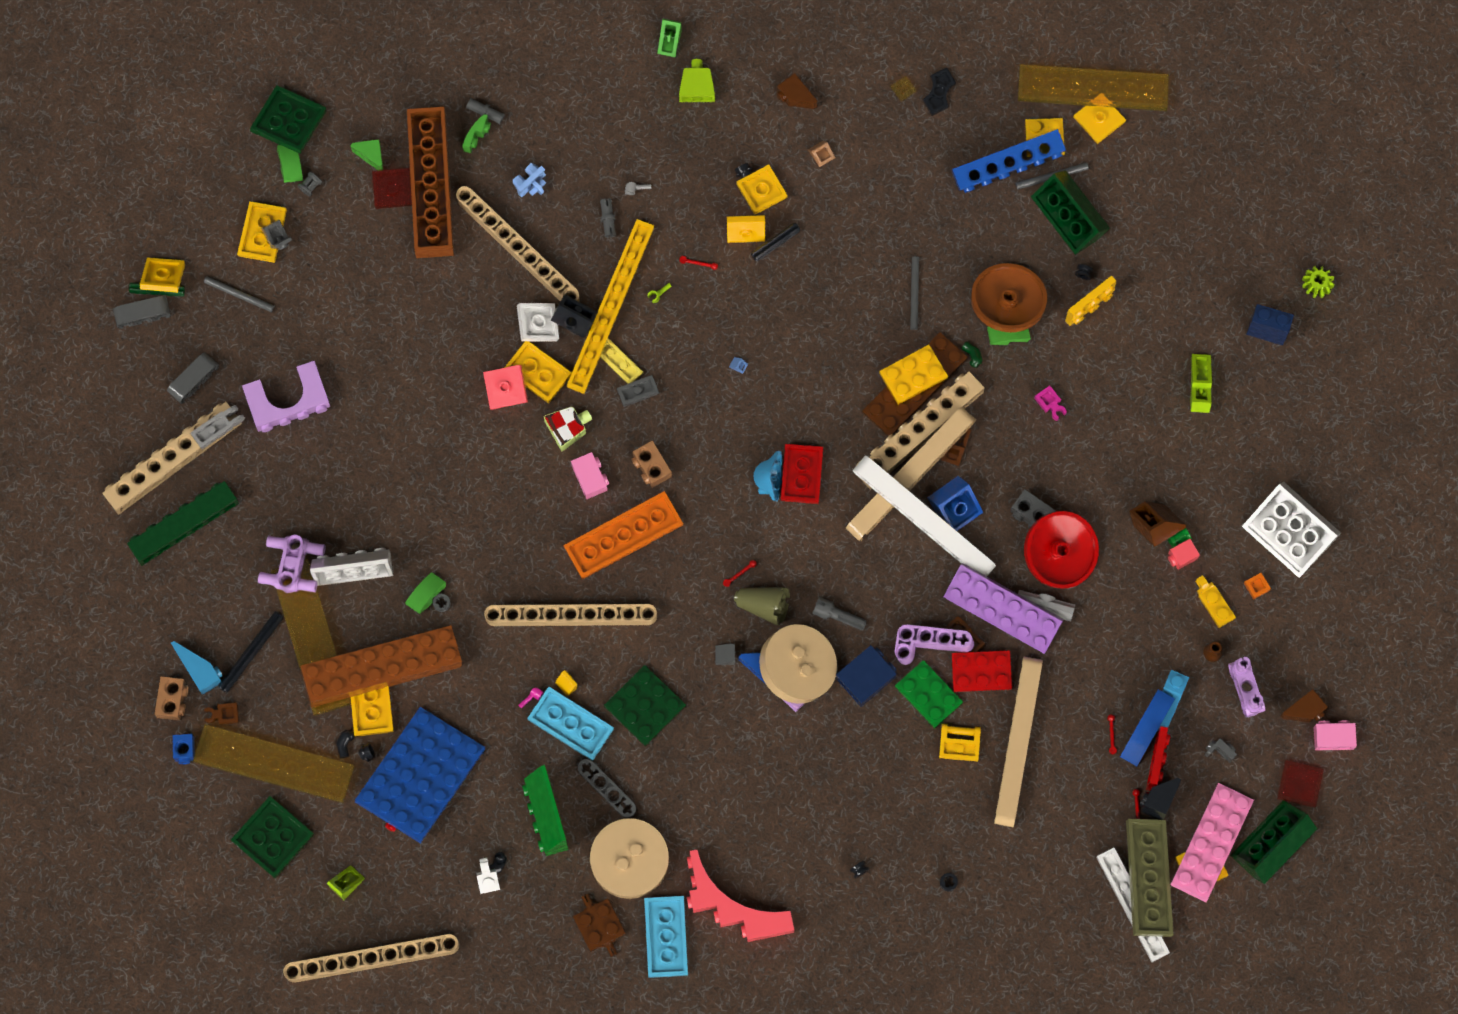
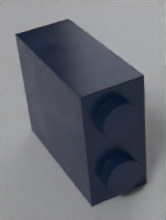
[1246,304,1294,345]
[835,645,897,707]

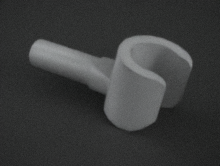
[625,182,651,195]

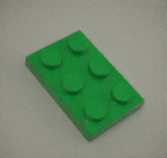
[895,660,963,729]

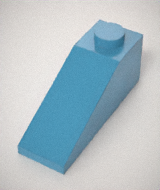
[171,641,223,695]
[1157,670,1189,731]

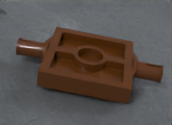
[573,894,626,957]

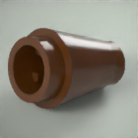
[1203,642,1223,662]

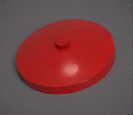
[1024,511,1099,588]

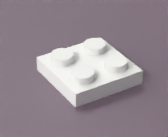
[517,303,559,341]

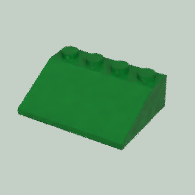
[522,765,568,856]

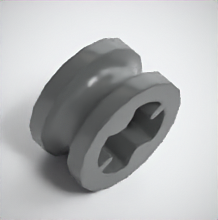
[433,594,451,612]

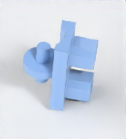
[513,163,546,197]

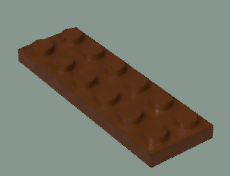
[862,332,968,437]

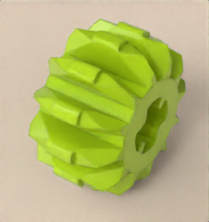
[1302,266,1334,298]

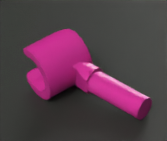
[519,688,544,708]

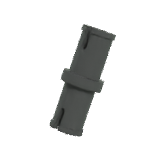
[466,98,505,125]
[600,199,616,238]

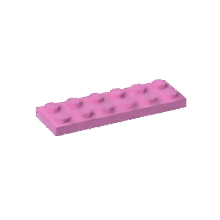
[1171,783,1254,902]

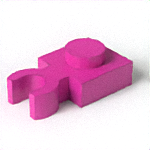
[1034,385,1067,421]

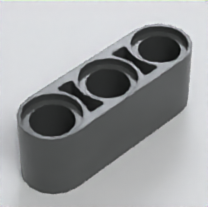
[113,296,171,329]
[167,352,219,404]

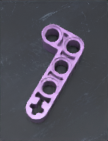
[895,625,974,665]

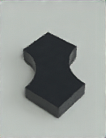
[923,67,956,116]

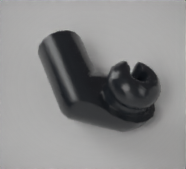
[336,730,355,759]
[489,852,507,873]

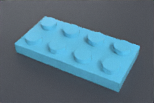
[527,687,614,761]
[644,896,688,978]

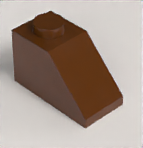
[776,73,818,109]
[1281,689,1328,722]

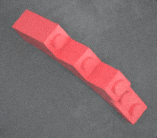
[687,850,794,942]

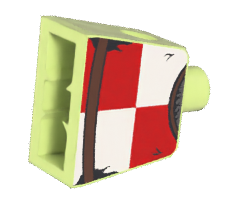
[544,407,592,452]

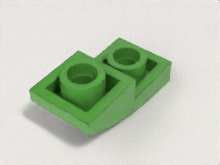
[463,114,491,153]
[277,145,303,183]
[987,326,1031,345]
[406,572,446,614]

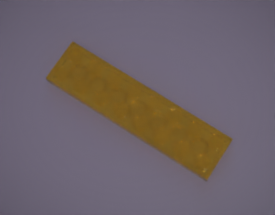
[1018,64,1169,111]
[271,559,351,716]
[193,724,355,803]

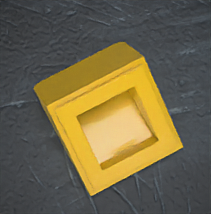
[555,670,578,696]

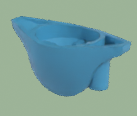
[754,451,783,501]

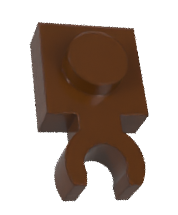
[204,703,239,725]

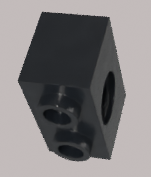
[551,294,598,338]

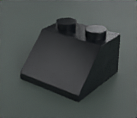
[1140,778,1182,820]

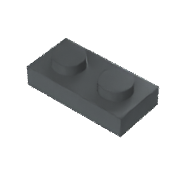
[617,375,659,407]

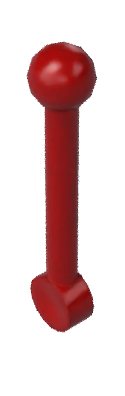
[679,256,718,270]
[723,560,757,587]
[1107,714,1117,755]
[1132,789,1140,819]

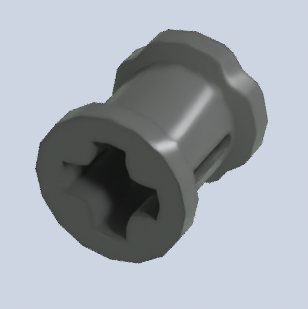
[297,172,322,197]

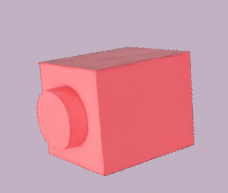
[1168,539,1200,570]

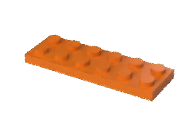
[564,491,683,580]

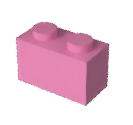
[571,452,609,499]
[1314,720,1357,750]

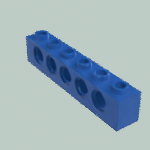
[951,129,1066,193]

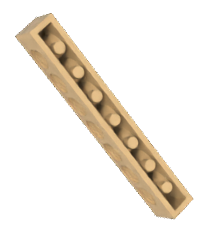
[856,372,984,490]
[103,402,242,515]

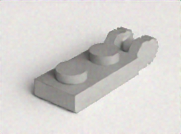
[190,405,245,450]

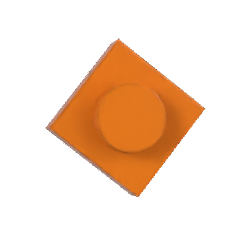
[1244,573,1271,600]

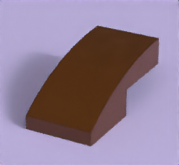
[941,429,972,466]
[944,616,986,653]

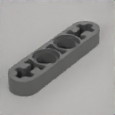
[578,759,636,819]

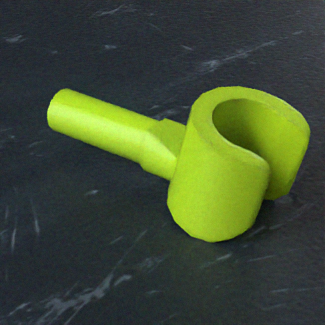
[647,283,672,303]

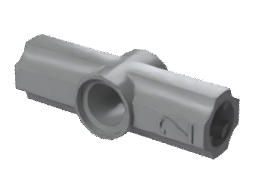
[1018,590,1075,622]

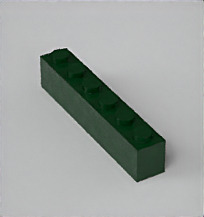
[127,481,239,566]

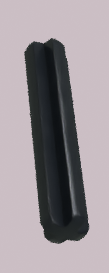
[751,223,800,261]

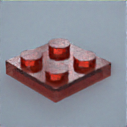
[372,168,412,209]
[1277,760,1324,808]

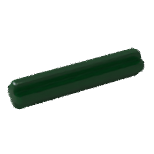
[129,282,185,297]

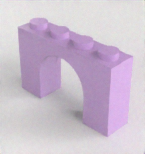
[242,361,330,432]

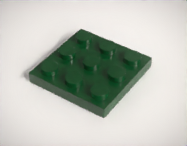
[250,85,326,154]
[604,665,686,746]
[231,796,314,879]

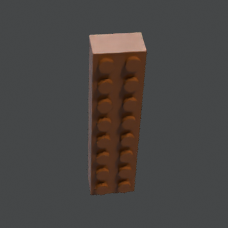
[407,107,454,258]
[301,625,462,708]

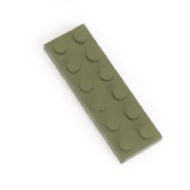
[1126,819,1173,937]

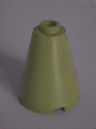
[734,587,790,626]

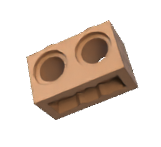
[631,441,672,488]
[155,677,189,721]

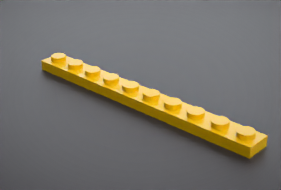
[567,219,654,394]

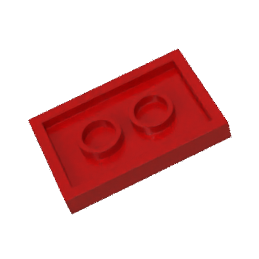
[781,444,823,504]
[951,651,1012,692]
[1146,726,1171,791]

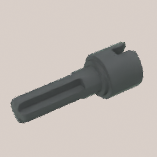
[812,596,866,630]

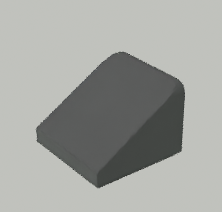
[715,644,735,665]

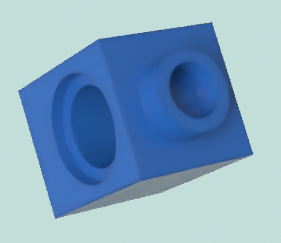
[173,734,195,764]

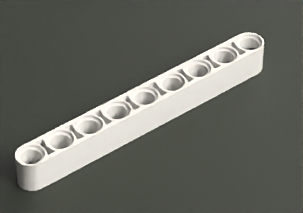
[853,456,996,576]

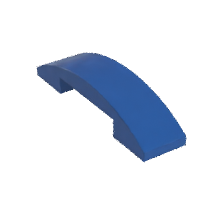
[1120,689,1175,766]

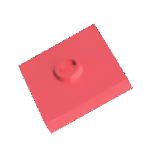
[483,365,528,410]

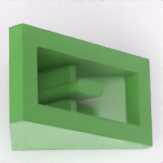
[657,18,682,57]
[351,140,384,173]

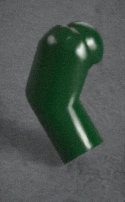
[961,341,983,368]

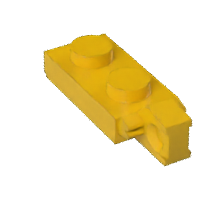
[1195,575,1236,628]

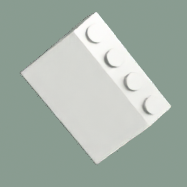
[1242,482,1341,578]
[310,548,393,586]

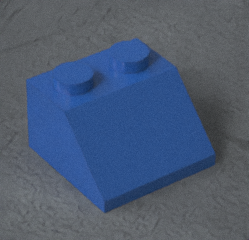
[927,476,983,531]

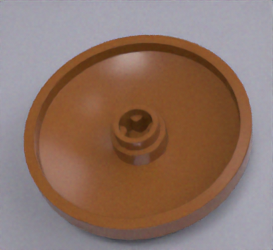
[971,263,1047,333]

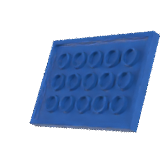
[355,707,485,844]

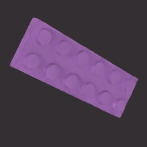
[943,563,1063,654]

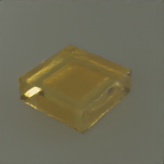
[890,76,916,102]

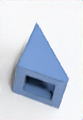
[729,357,748,374]

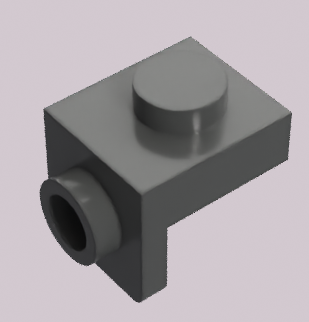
[261,220,292,250]
[1205,738,1237,763]

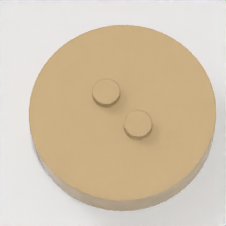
[759,624,837,704]
[590,819,669,899]

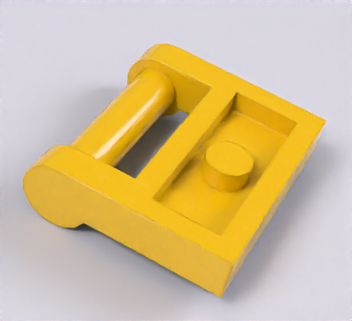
[939,724,981,762]

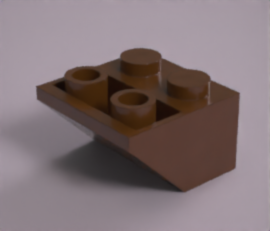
[1129,501,1186,547]

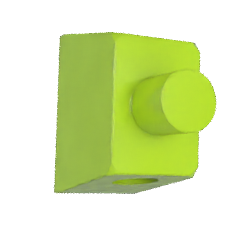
[679,59,715,102]

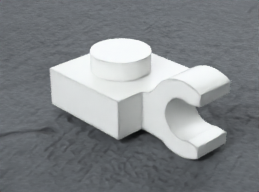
[476,858,500,894]

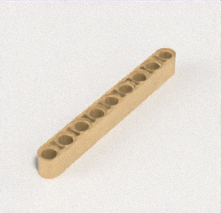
[456,186,580,302]
[846,407,976,541]
[484,604,657,626]
[994,656,1043,827]
[283,934,459,983]

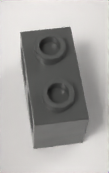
[1010,489,1056,529]

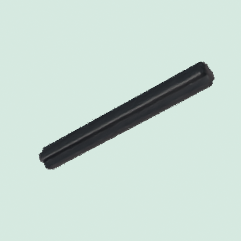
[219,611,283,693]

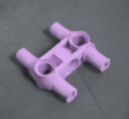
[258,535,326,593]
[1228,657,1265,717]

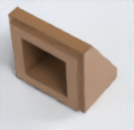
[808,140,835,167]

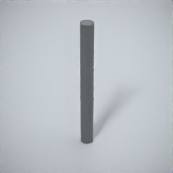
[1015,162,1089,190]
[910,256,919,330]
[204,276,275,313]

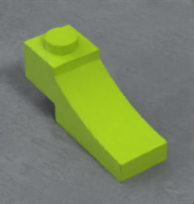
[1190,354,1212,413]

